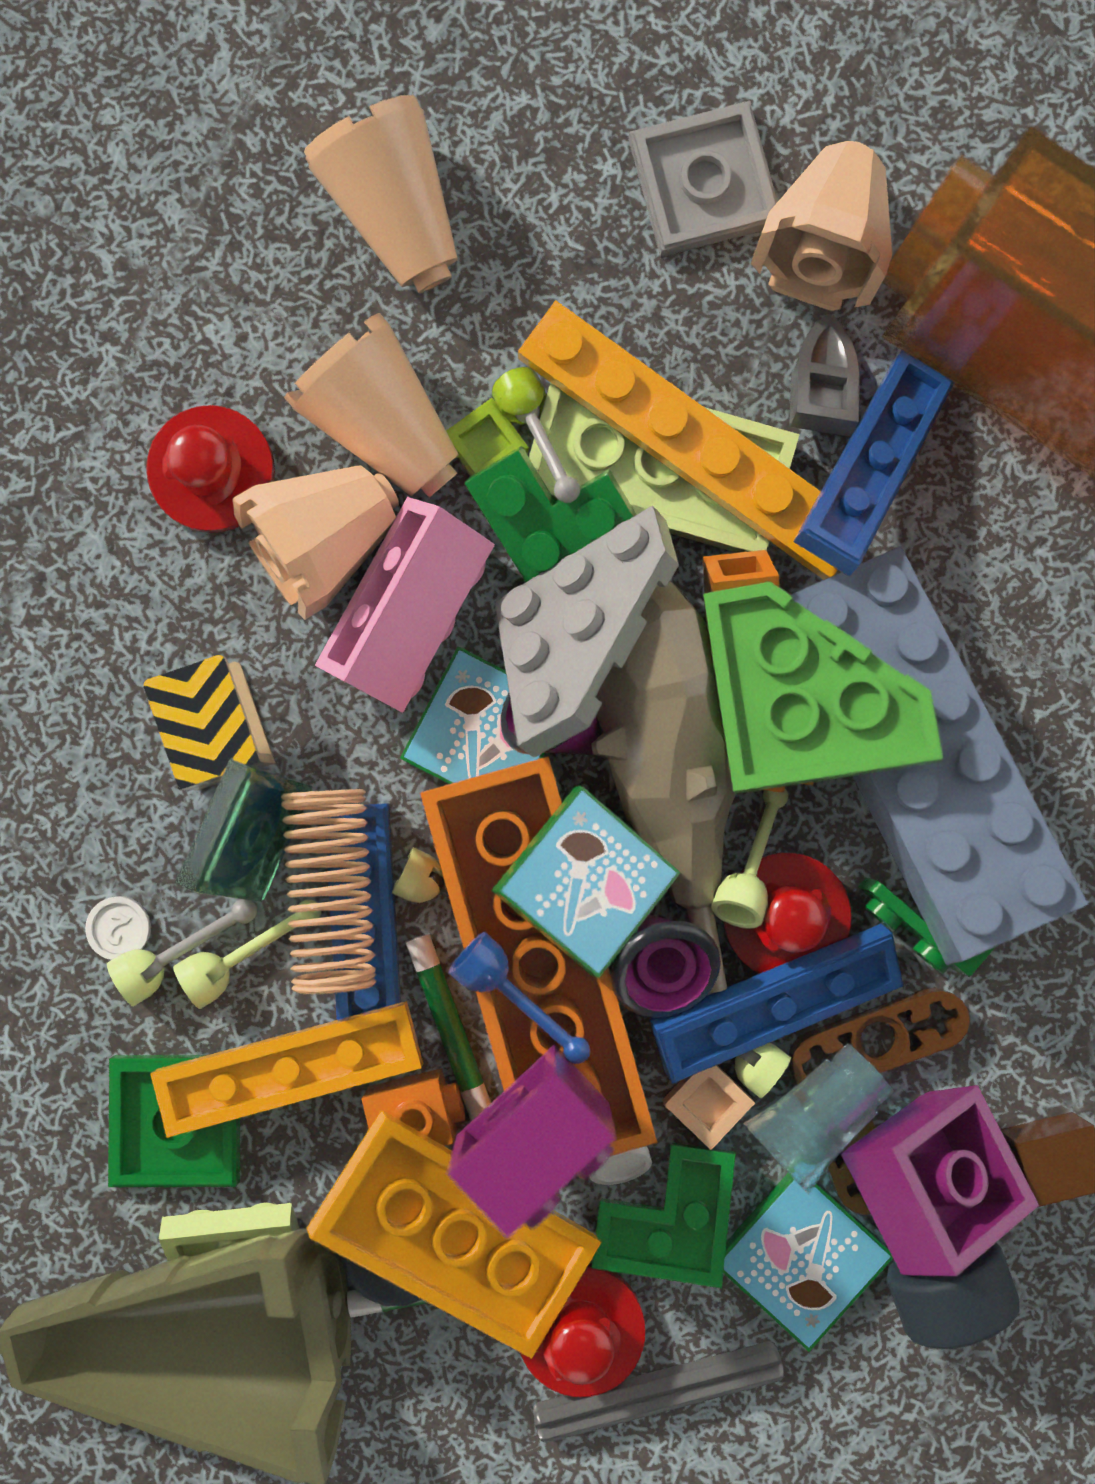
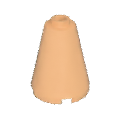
[304,95,458,293]
[284,313,459,498]

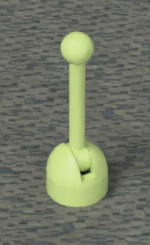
[711,789,788,928]
[173,900,321,1009]

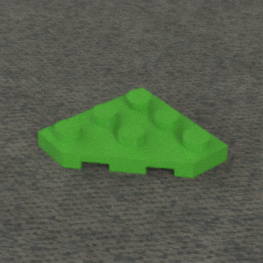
[703,582,943,794]

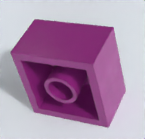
[447,1044,616,1239]
[841,1085,1039,1276]

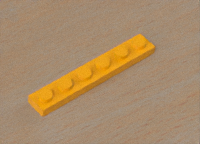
[518,300,838,580]

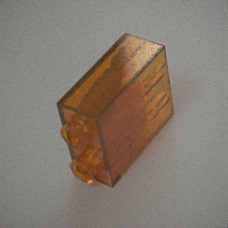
[881,125,1095,479]

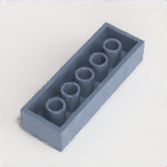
[791,546,1088,965]

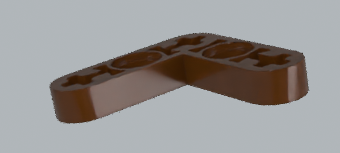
[789,988,970,1215]

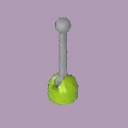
[492,367,580,503]

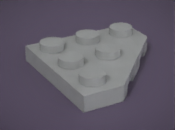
[495,505,679,758]

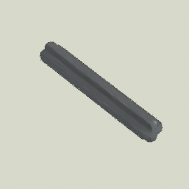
[534,1341,784,1443]

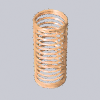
[281,789,377,994]

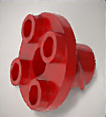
[146,405,275,533]
[723,852,851,974]
[520,1263,645,1397]

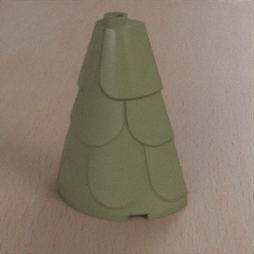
[0,1229,351,1484]

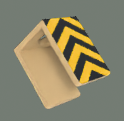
[144,655,275,790]

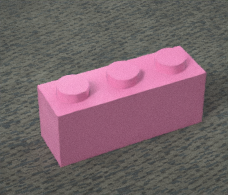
[315,497,495,713]

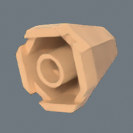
[751,141,892,311]
[233,465,399,620]

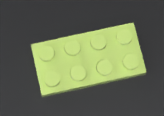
[529,383,800,553]

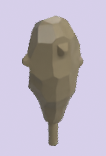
[592,580,736,993]

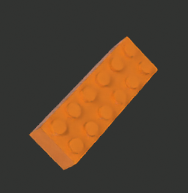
[420,756,658,1156]

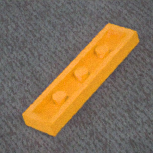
[151,1001,423,1137]

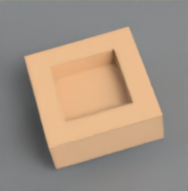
[662,1065,755,1150]

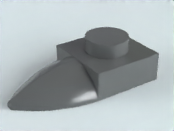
[789,314,859,437]

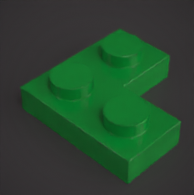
[464,446,637,582]
[592,1143,736,1289]

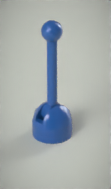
[449,932,590,1064]

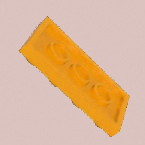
[307,1110,602,1359]

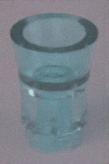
[744,1044,894,1194]

